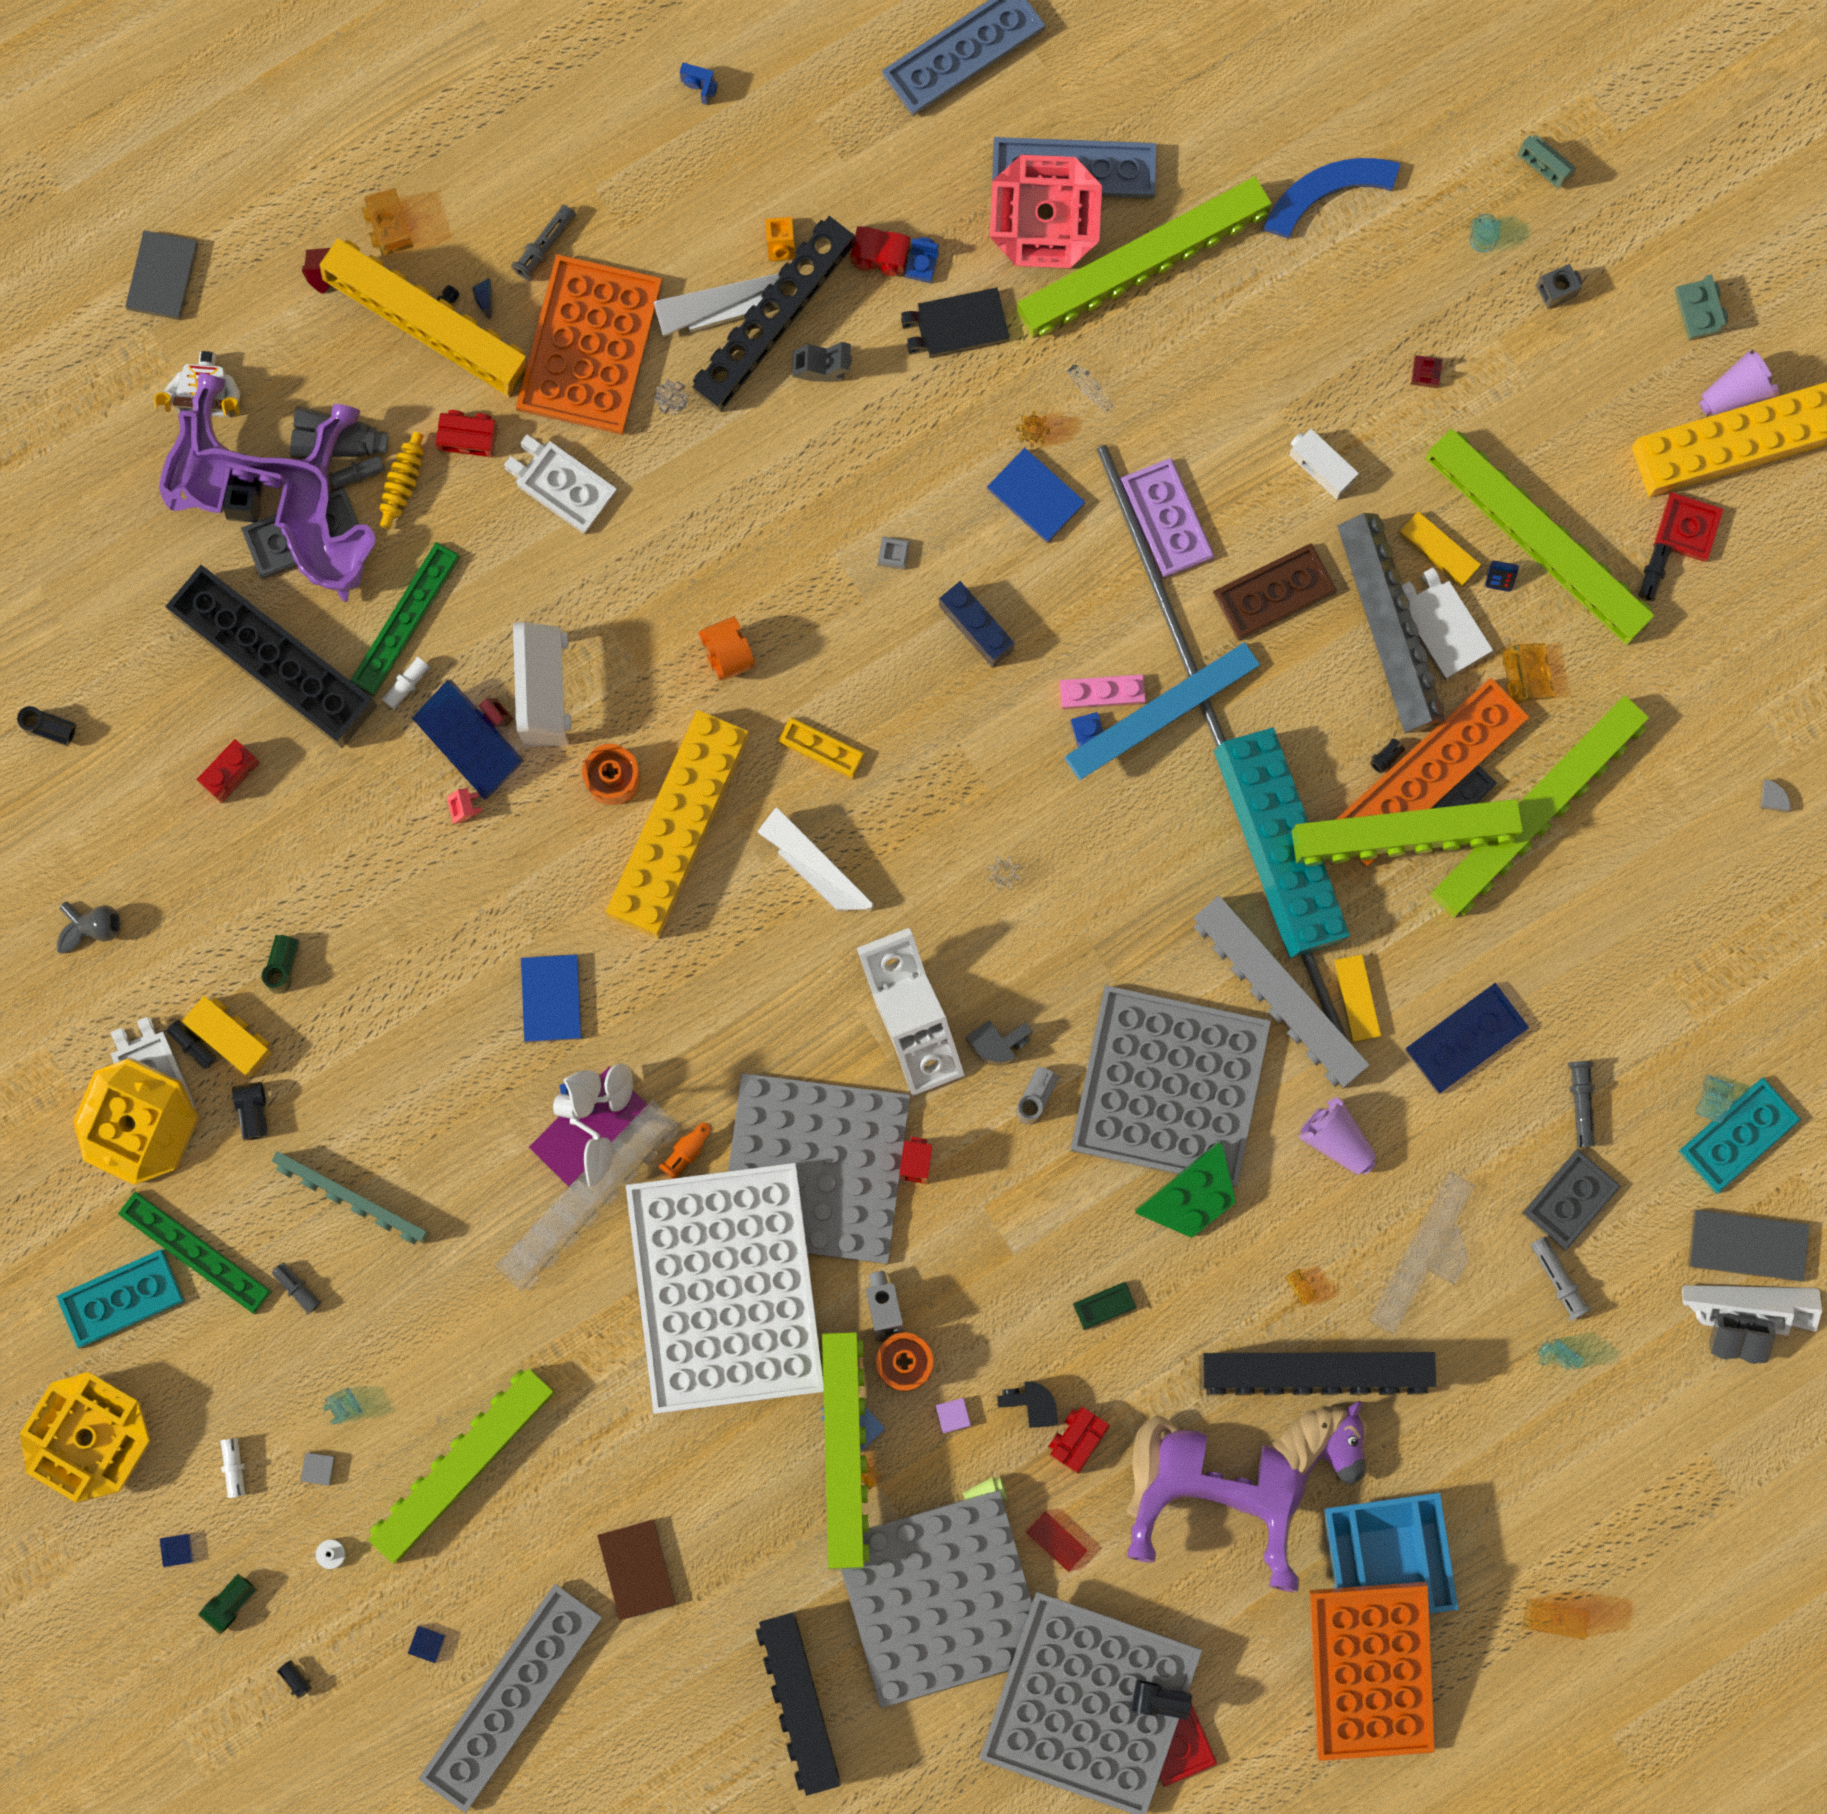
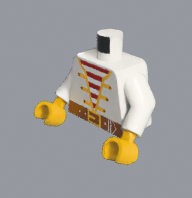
[154,351,241,418]

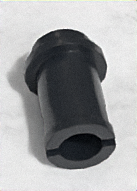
[1370,738,1405,774]
[276,1660,312,1699]

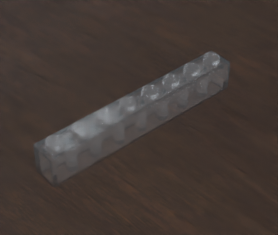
[494,1099,679,1291]

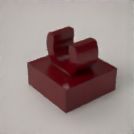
[1411,355,1442,388]
[476,698,513,730]

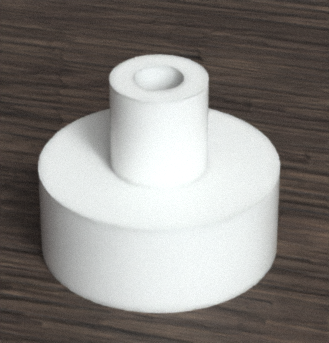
[316,1540,346,1569]

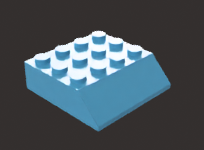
[1325,1493,1459,1614]

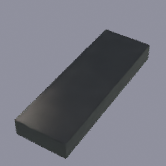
[1432,765,1497,809]

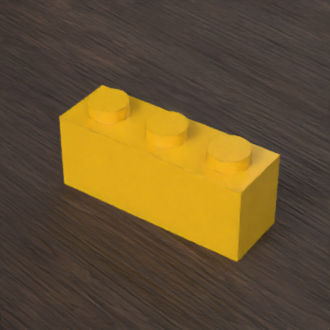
[182,996,272,1078]

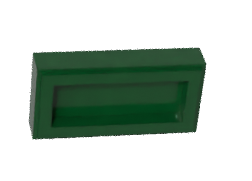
[1073,1281,1137,1330]

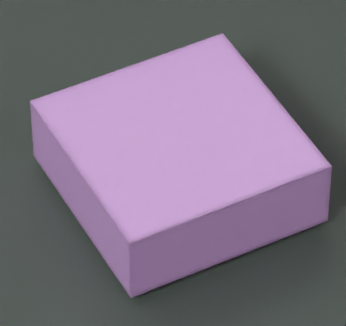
[936,1398,971,1433]

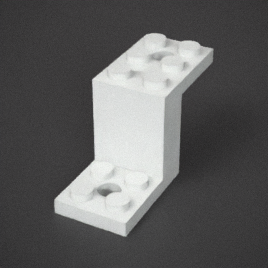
[856,928,965,1096]

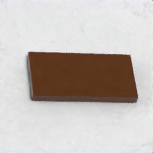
[1213,543,1337,641]

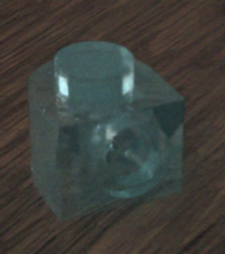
[1469,214,1501,253]

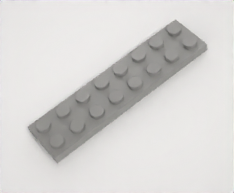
[418,1584,602,1813]

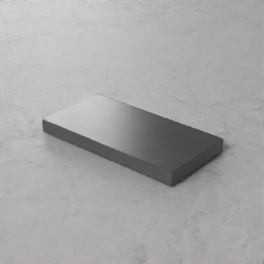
[241,487,359,580]
[1688,1210,1809,1282]

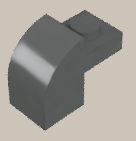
[792,342,852,382]
[966,1020,1032,1065]

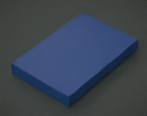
[987,447,1085,543]
[521,955,581,1043]

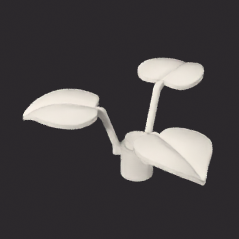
[553,1063,633,1187]

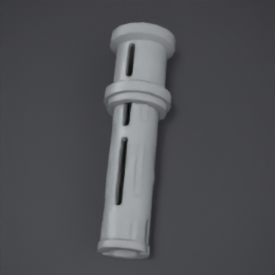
[1530,1236,1592,1321]

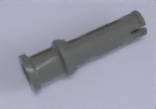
[511,205,576,281]
[1568,1061,1595,1148]

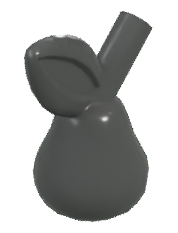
[57,901,121,954]

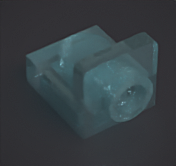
[1696,1075,1734,1123]
[1536,1339,1585,1370]

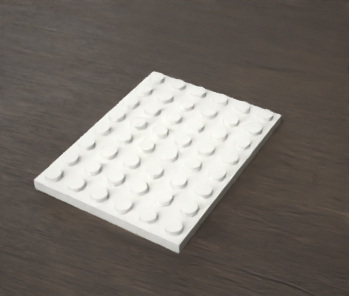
[626,1163,824,1414]

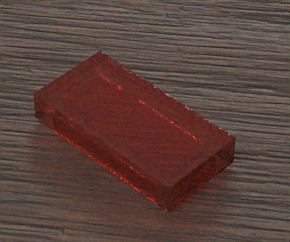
[1026,1511,1088,1572]

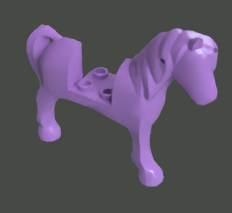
[159,373,376,602]

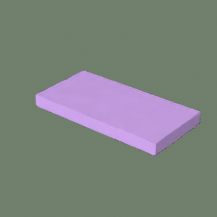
[1121,458,1214,579]

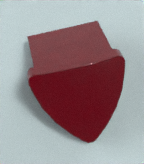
[302,248,330,294]

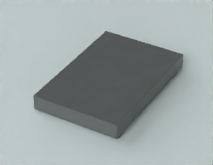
[125,230,199,320]
[1522,1149,1621,1251]

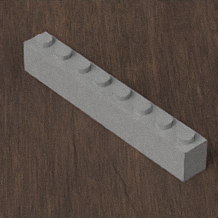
[1193,895,1369,1088]

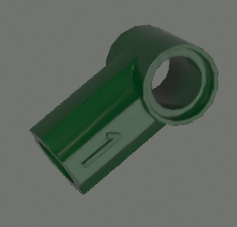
[261,935,300,994]
[198,1574,257,1635]

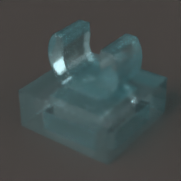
[323,1387,363,1424]

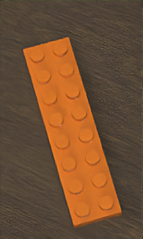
[1335,678,1529,867]

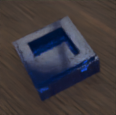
[159,1534,194,1567]
[408,1626,446,1663]

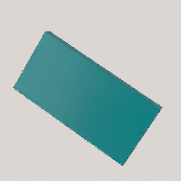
[1678,1077,1801,1194]
[56,1249,185,1349]

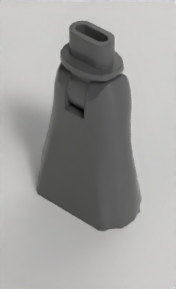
[290,405,389,458]

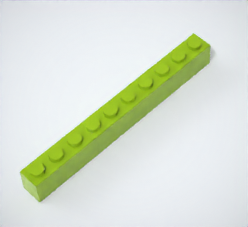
[1017,176,1272,338]
[1425,428,1655,645]
[1430,695,1649,918]

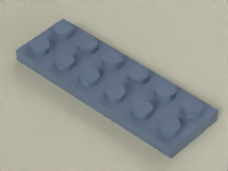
[882,0,1045,117]
[992,137,1156,199]

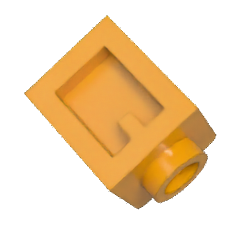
[765,216,795,261]

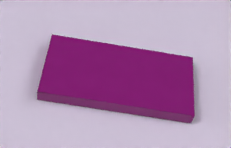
[529,1067,649,1188]

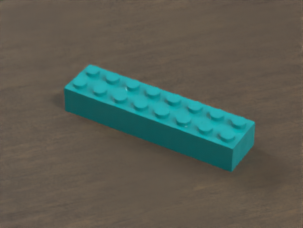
[1214,727,1350,959]

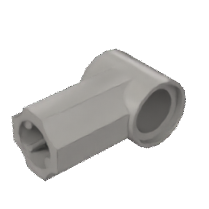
[1016,1066,1059,1124]

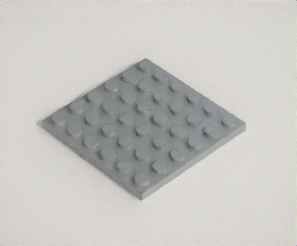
[1070,985,1271,1187]
[728,1073,910,1264]
[841,1489,1032,1708]
[979,1591,1202,1814]

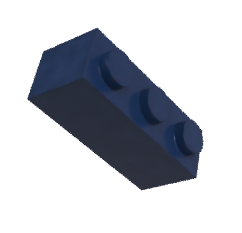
[939,581,1014,668]

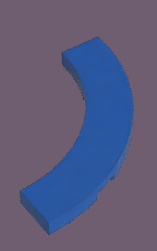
[1263,158,1401,239]

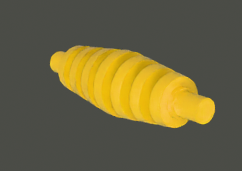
[379,432,424,530]

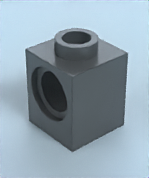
[1536,264,1582,309]

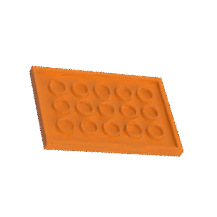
[516,254,663,435]
[1309,1582,1435,1761]

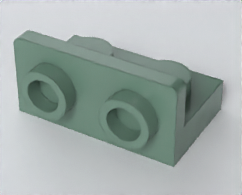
[1517,135,1576,189]
[1674,274,1728,341]

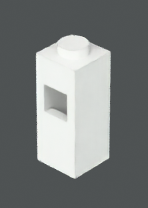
[1289,429,1359,500]

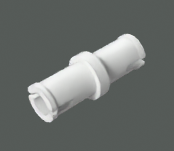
[381,656,431,710]
[220,1438,246,1498]

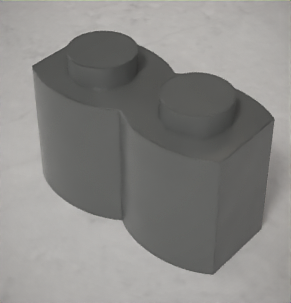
[1709,1313,1776,1364]

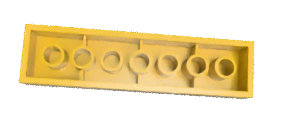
[320,238,526,397]
[1631,382,1827,498]
[605,710,749,939]

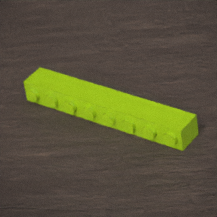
[1291,799,1523,866]
[822,1333,870,1570]
[368,1368,555,1564]

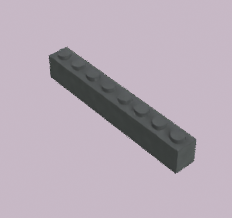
[1337,513,1446,733]

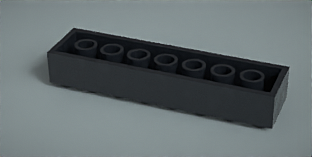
[165,565,377,748]
[1199,1352,1436,1396]

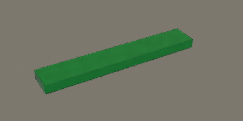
[350,542,461,697]
[118,1191,272,1314]

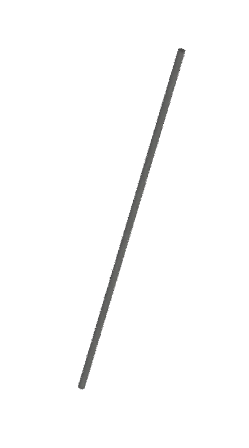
[1097,445,1347,1039]

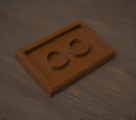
[597,1519,676,1620]

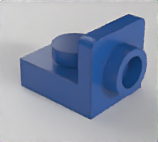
[679,62,718,105]
[905,237,939,284]
[1070,712,1103,748]

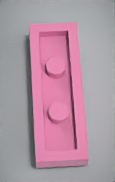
[1060,675,1145,709]

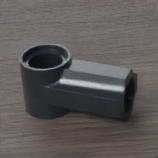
[17,706,76,747]
[232,1082,268,1141]
[1131,1680,1192,1720]

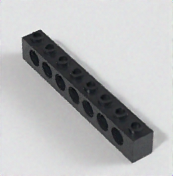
[692,216,857,412]

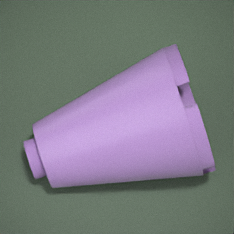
[1699,349,1780,416]
[1298,1097,1376,1175]

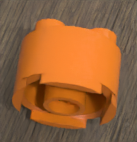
[698,616,755,681]
[582,744,640,805]
[876,1332,933,1392]

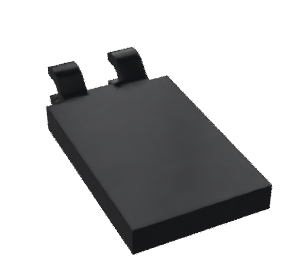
[901,287,1010,358]

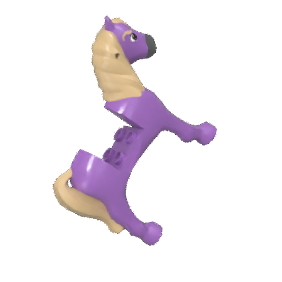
[1126,1401,1368,1592]

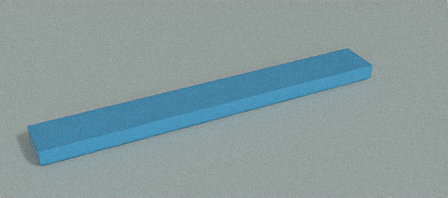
[1064,642,1260,781]

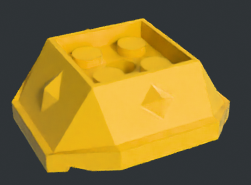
[73,1057,199,1185]
[20,1372,151,1503]

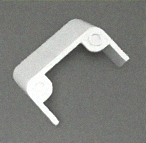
[513,622,571,748]

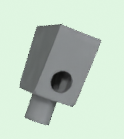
[866,1271,904,1343]

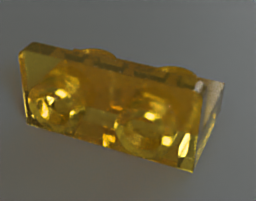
[1502,643,1555,704]

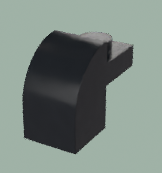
[223,476,263,523]
[997,1381,1058,1428]

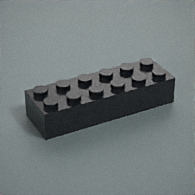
[755,1611,841,1796]

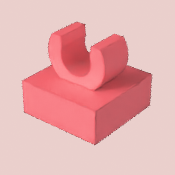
[447,788,482,824]

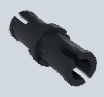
[1638,543,1672,601]

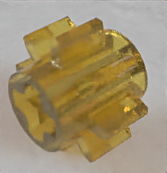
[1016,411,1050,448]

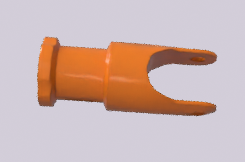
[658,1123,711,1179]

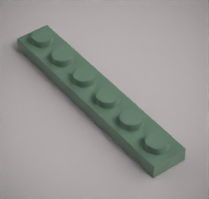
[272,1151,430,1245]

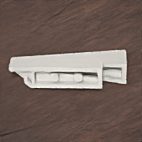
[654,273,780,337]
[757,807,874,912]
[1682,1285,1822,1336]

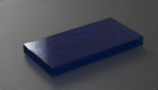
[412,679,524,799]
[1405,983,1529,1095]

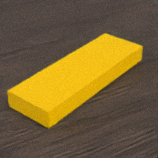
[1399,512,1481,587]
[778,716,865,779]
[1334,954,1381,1043]

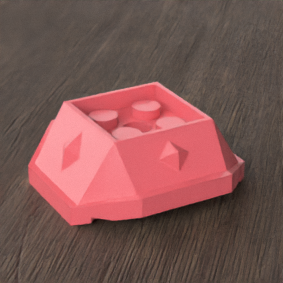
[990,155,1102,268]

